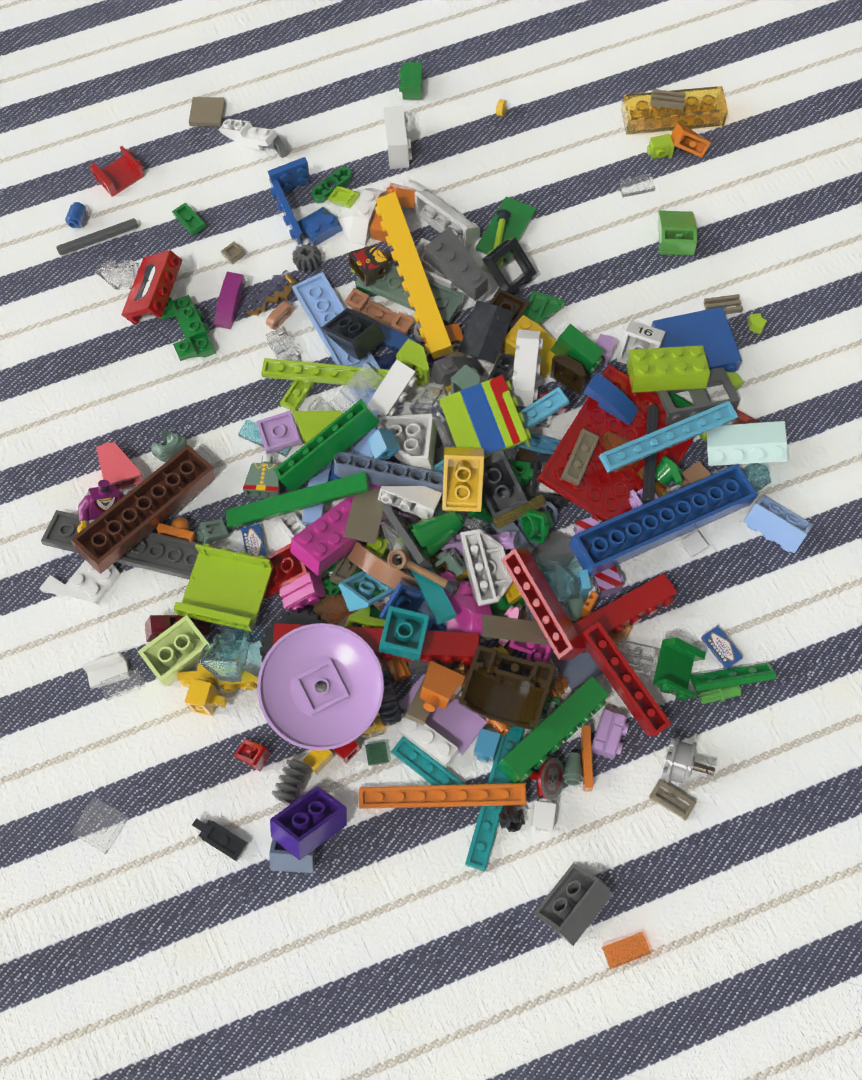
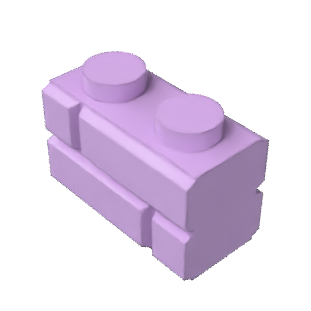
[591,709,629,759]

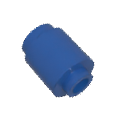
[65,202,87,228]

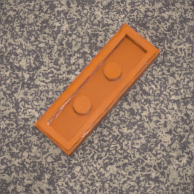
[581,725,593,792]

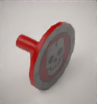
[529,757,564,800]

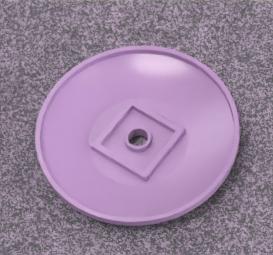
[257,623,384,750]

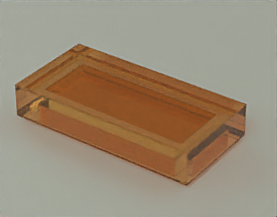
[601,932,651,969]

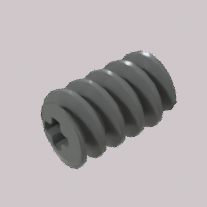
[271,759,312,805]

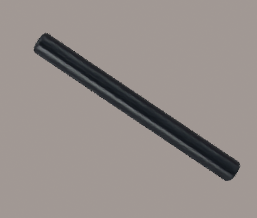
[642,404,658,504]

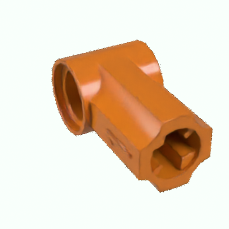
[386,658,411,682]

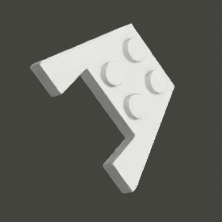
[39,560,121,605]

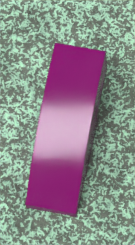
[214,271,246,330]

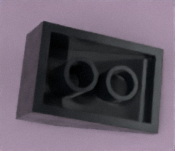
[321,308,385,360]
[482,450,531,518]

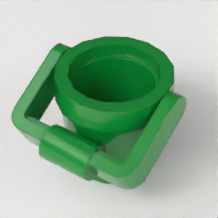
[655,455,683,487]
[521,510,552,544]

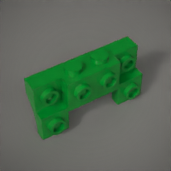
[161,294,216,361]

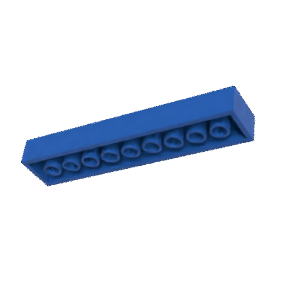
[569,464,758,577]

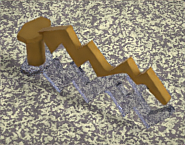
[242,270,298,316]

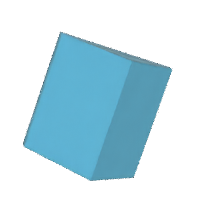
[339,571,394,611]

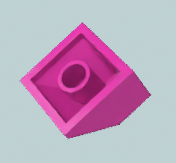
[446,594,492,634]

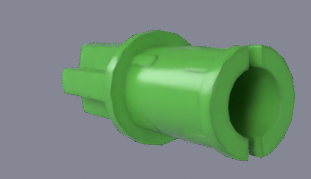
[699,685,741,704]

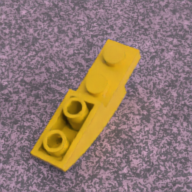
[177,663,258,692]

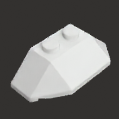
[338,187,386,246]
[460,529,513,606]

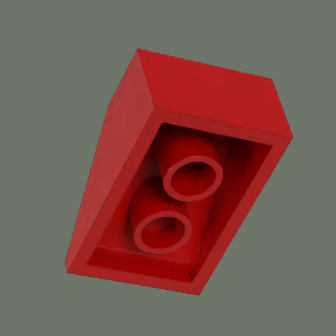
[263,543,314,599]

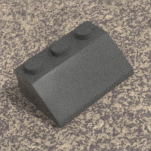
[533,863,613,946]

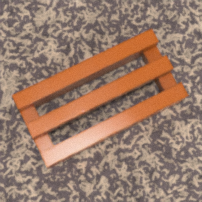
[580,591,598,620]

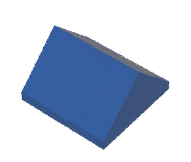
[379,577,425,620]

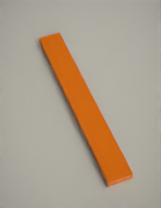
[359,783,527,809]

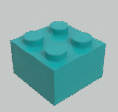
[379,606,430,661]

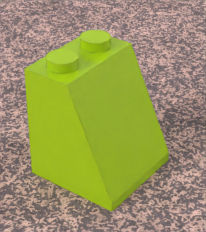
[292,410,342,445]

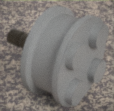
[661,737,715,788]

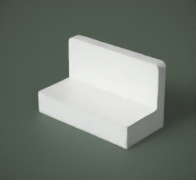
[82,653,131,689]

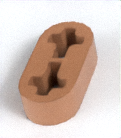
[266,300,294,330]

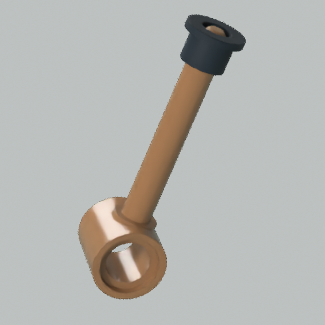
[387,549,460,596]

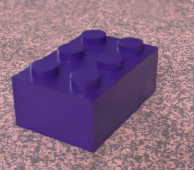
[270,786,347,860]

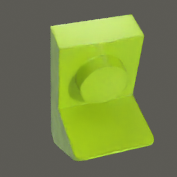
[345,606,386,629]

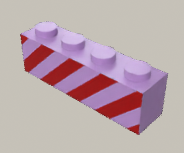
[573,516,624,598]

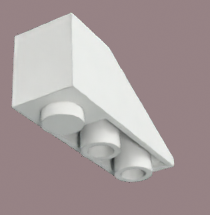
[378,486,442,519]

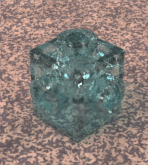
[742,463,771,492]

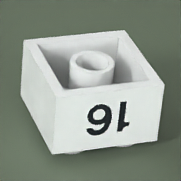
[617,320,666,364]

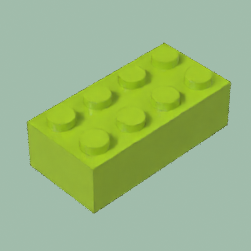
[626,346,710,393]

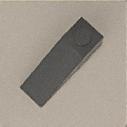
[430,356,485,388]

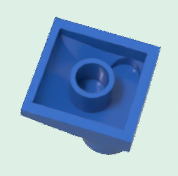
[297,206,342,246]

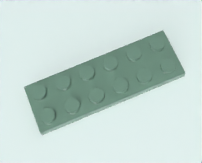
[355,263,465,325]

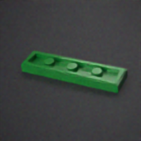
[690,663,776,692]

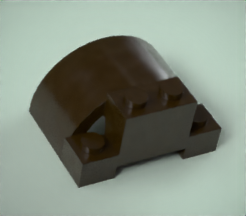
[459,645,559,729]

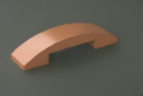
[345,288,415,335]
[348,541,419,589]

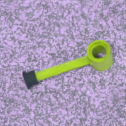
[485,209,511,274]

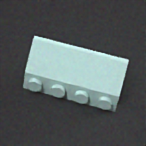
[707,421,788,466]

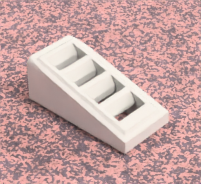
[276,512,306,539]

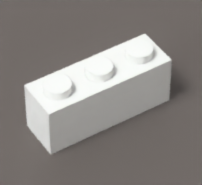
[367,360,417,417]
[396,717,459,769]

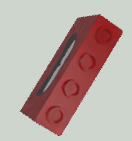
[121,250,182,325]

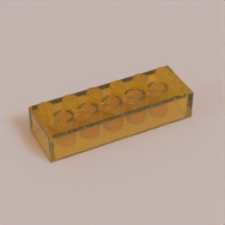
[621,86,728,135]

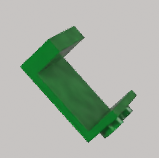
[652,637,706,701]

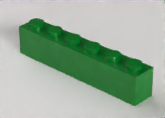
[274,399,380,492]

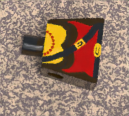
[349,245,393,287]

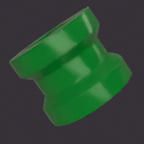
[322,578,342,602]

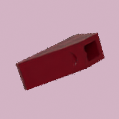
[145,615,210,642]

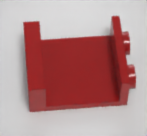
[89,146,144,197]

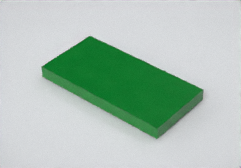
[476,197,536,263]

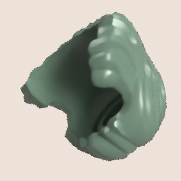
[151,430,187,463]

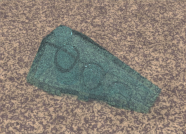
[199,626,252,682]

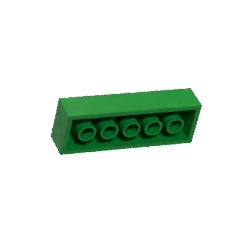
[497,677,609,784]

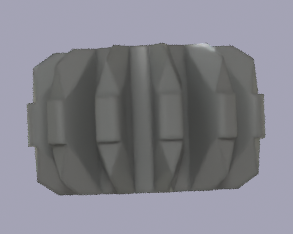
[292,242,321,272]

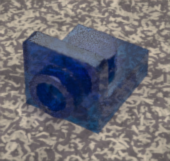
[375,346,398,370]

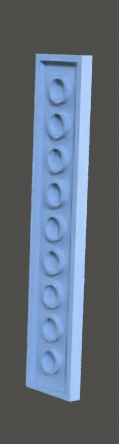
[292,272,403,417]

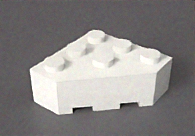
[511,329,543,407]
[376,414,437,471]

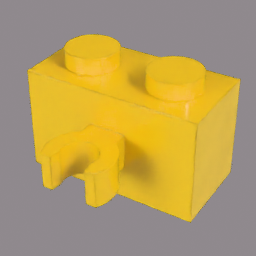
[185,678,228,716]

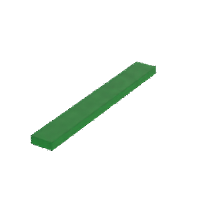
[226,472,370,529]

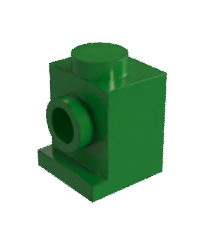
[509,459,534,486]

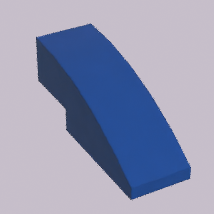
[583,372,638,425]

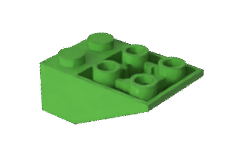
[658,210,697,256]

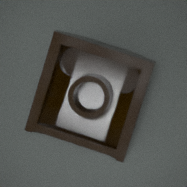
[489,288,530,334]
[550,355,589,395]

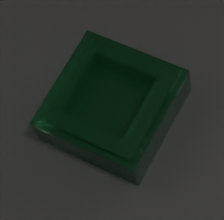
[365,741,389,766]

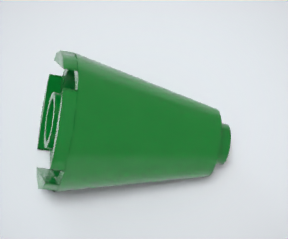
[408,511,464,559]

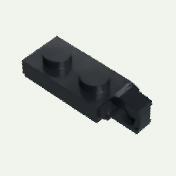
[192,818,249,862]

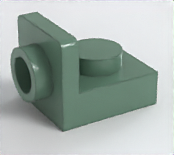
[196,519,229,544]
[434,548,466,576]

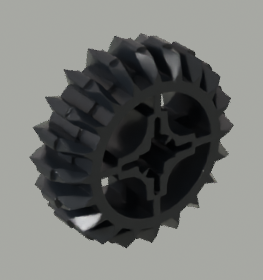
[378,670,402,726]

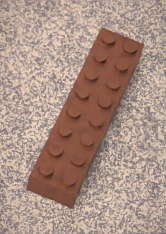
[71,445,215,574]

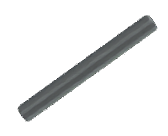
[56,218,138,255]

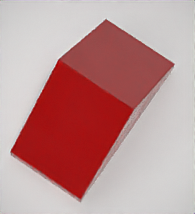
[234,739,271,772]

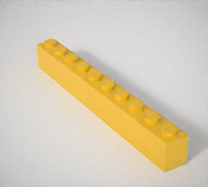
[375,192,453,360]

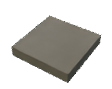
[189,97,225,127]

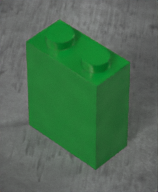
[550,324,604,374]

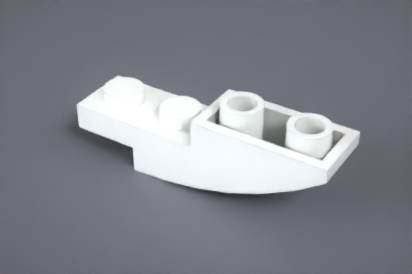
[219,119,278,150]

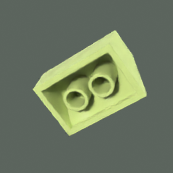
[137,615,214,687]

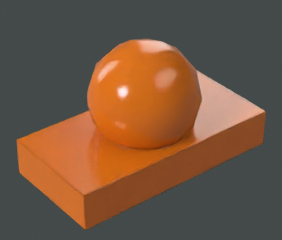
[156,517,198,543]

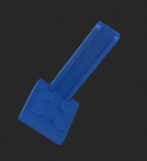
[267,157,310,245]

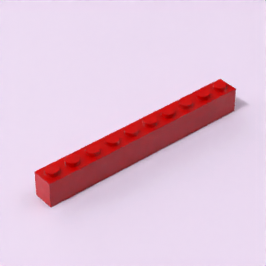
[273,623,479,665]

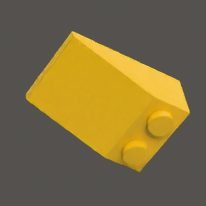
[502,315,556,378]
[442,447,484,512]

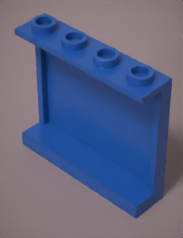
[651,306,742,373]

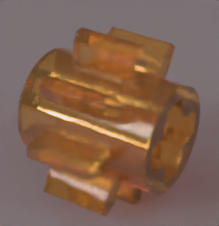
[549,673,568,697]

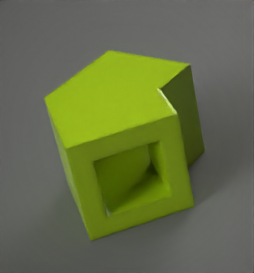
[747,313,767,334]
[723,372,744,390]

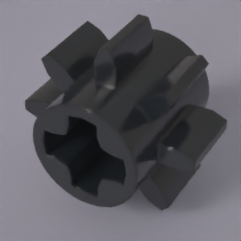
[498,805,525,833]

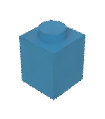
[367,428,400,459]
[473,728,501,763]

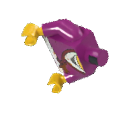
[77,480,125,533]

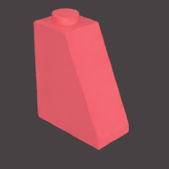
[96,442,145,491]

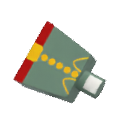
[243,455,281,498]

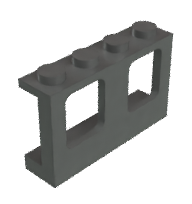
[653,367,740,425]

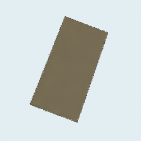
[343,487,385,544]
[482,614,550,645]

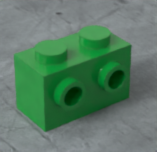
[399,62,422,99]

